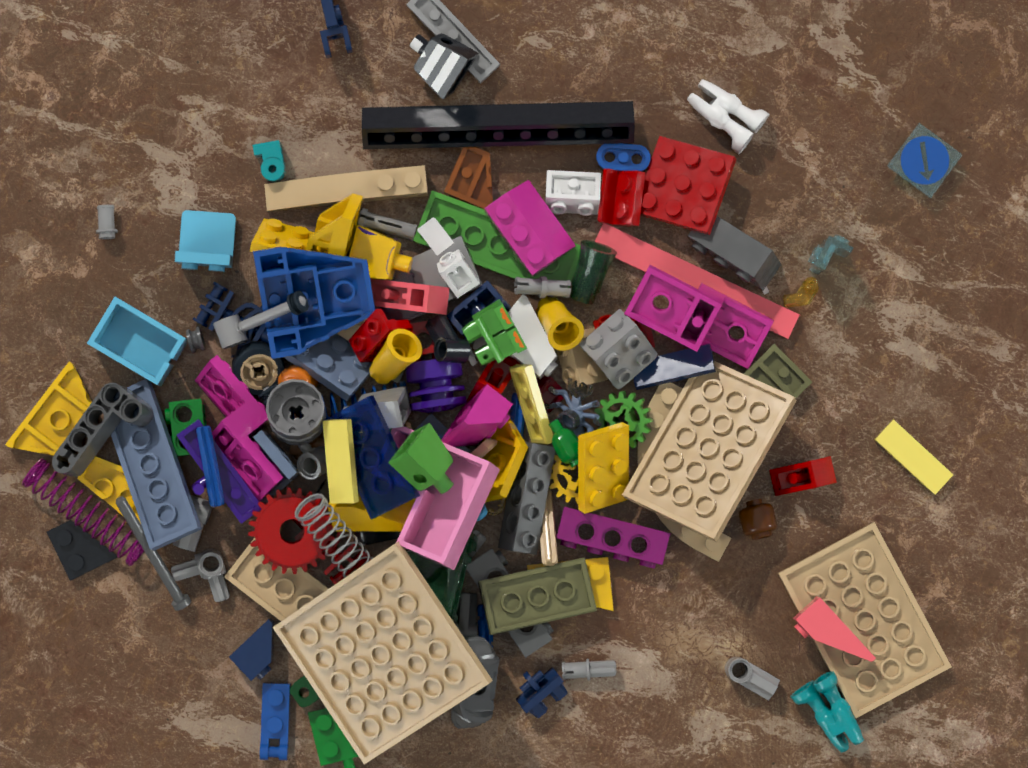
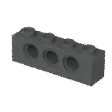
[498,442,555,555]
[465,548,554,658]

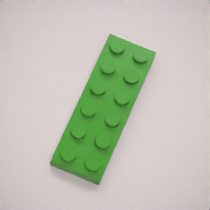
[413,190,584,298]

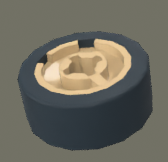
[232,341,284,396]

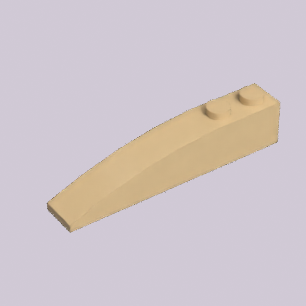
[264,165,428,212]

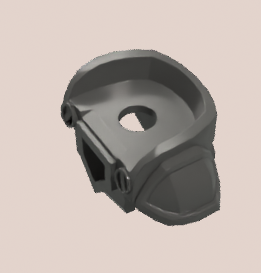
[451,636,500,729]

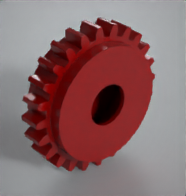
[248,487,335,574]

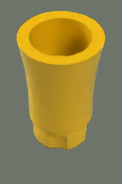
[536,297,584,351]
[369,329,422,384]

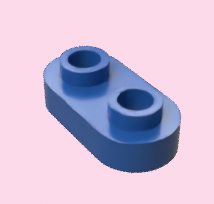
[596,143,651,172]

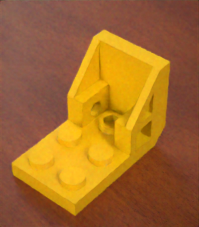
[250,193,363,256]

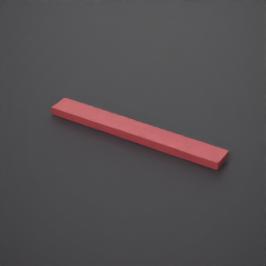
[592,223,800,340]

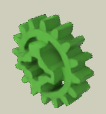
[593,391,653,449]

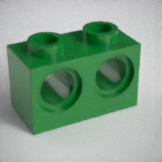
[165,399,207,457]

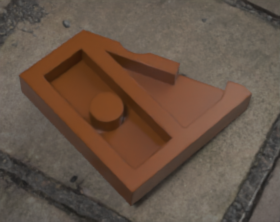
[444,147,493,209]

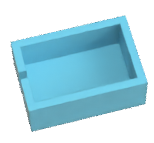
[87,297,188,386]

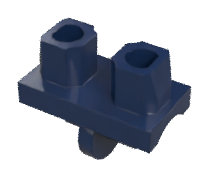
[516,667,568,718]

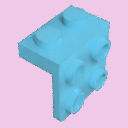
[175,210,236,272]

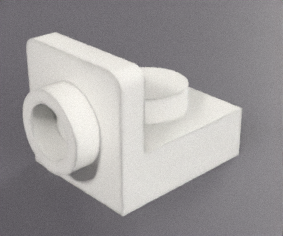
[436,249,480,298]

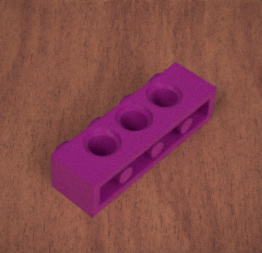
[556,507,670,569]

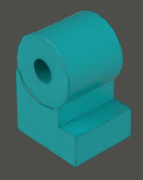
[252,140,286,182]

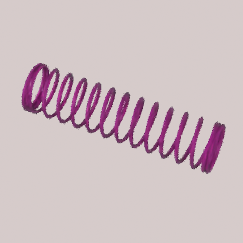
[22,458,144,566]

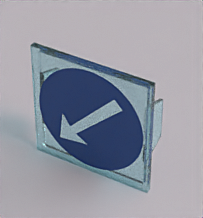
[887,123,962,198]

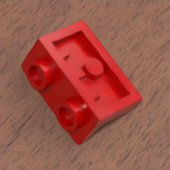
[597,169,645,226]
[349,309,413,362]

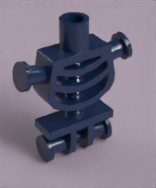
[192,282,269,358]

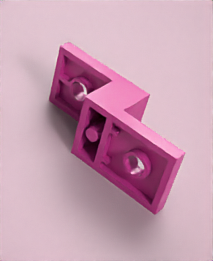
[624,265,774,369]
[194,355,284,501]

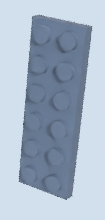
[111,379,202,551]

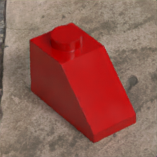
[467,356,520,402]
[769,456,837,496]

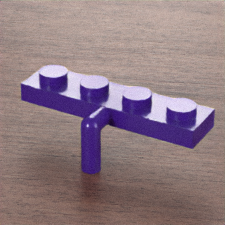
[176,419,261,524]

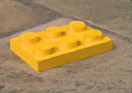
[578,422,629,514]

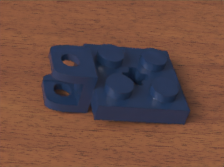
[320,0,353,58]

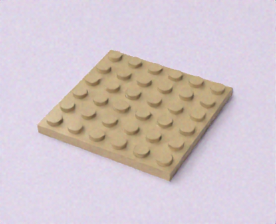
[273,541,493,764]

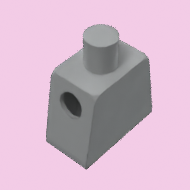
[343,386,411,431]

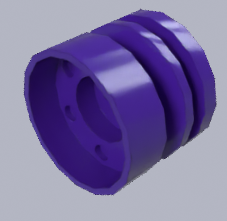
[405,359,467,413]

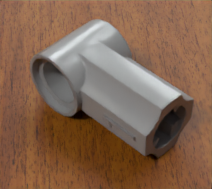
[173,495,212,552]
[725,657,780,701]

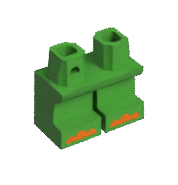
[462,299,527,365]

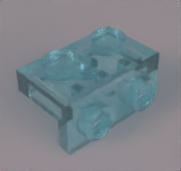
[808,235,853,275]

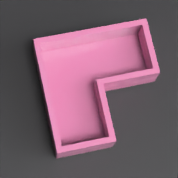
[372,426,500,570]

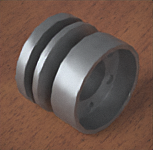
[266,379,326,446]

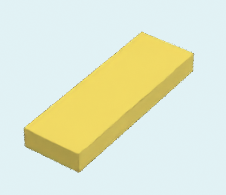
[509,364,553,445]
[322,419,359,503]
[874,419,953,495]

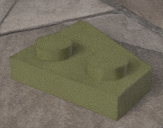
[743,344,812,399]

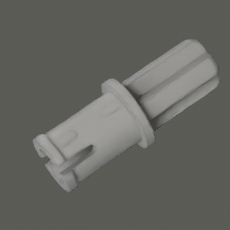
[562,659,617,680]

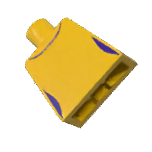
[349,225,413,280]

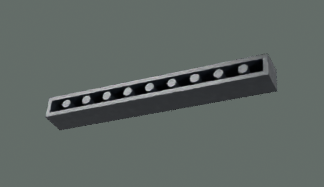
[362,101,635,150]

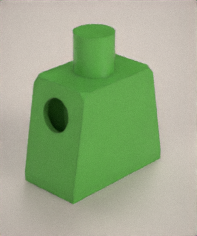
[389,423,454,494]

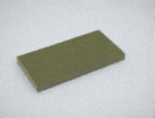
[478,557,597,635]

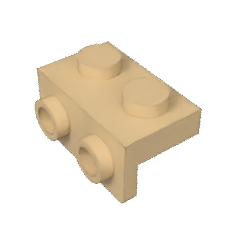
[555,328,608,390]

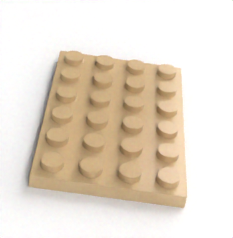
[622,361,797,542]
[778,522,952,718]

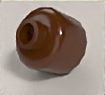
[739,499,777,540]

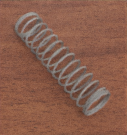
[295,494,373,578]

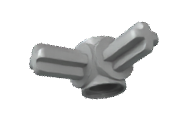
[171,548,230,602]

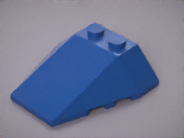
[253,247,375,359]

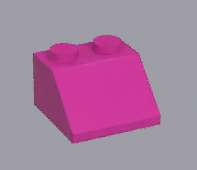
[441,384,513,447]

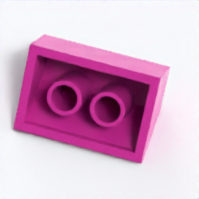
[484,180,576,277]

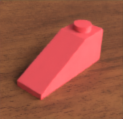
[370,278,450,315]
[793,596,876,662]

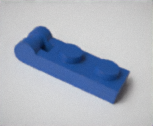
[260,683,291,761]

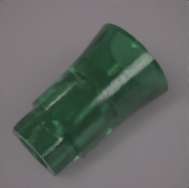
[570,240,617,304]

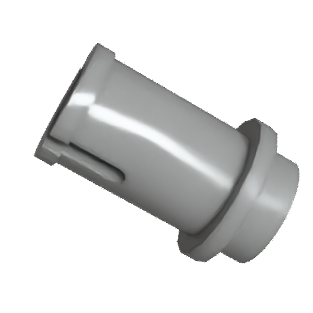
[96,205,118,239]

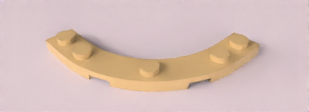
[637,382,731,562]

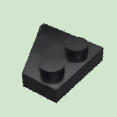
[46,520,117,581]

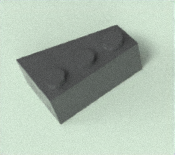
[688,216,781,291]

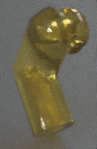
[783,277,819,308]

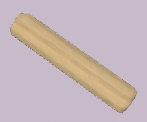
[540,489,558,566]

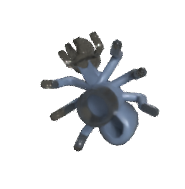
[544,378,602,437]

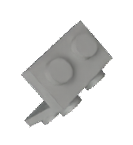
[579,309,657,389]

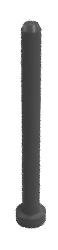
[116,496,191,611]

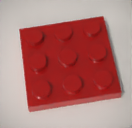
[641,136,737,235]

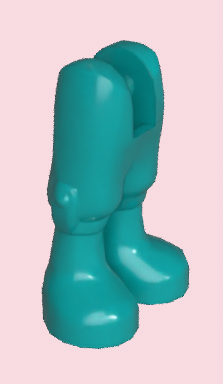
[790,671,864,753]

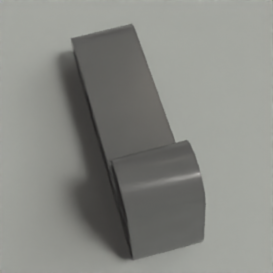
[52,383,153,477]

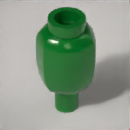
[548,419,578,468]

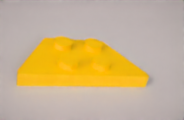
[5,361,92,456]
[482,413,528,503]

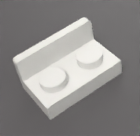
[545,170,601,216]

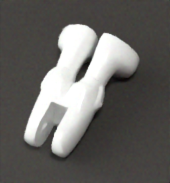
[687,79,770,154]

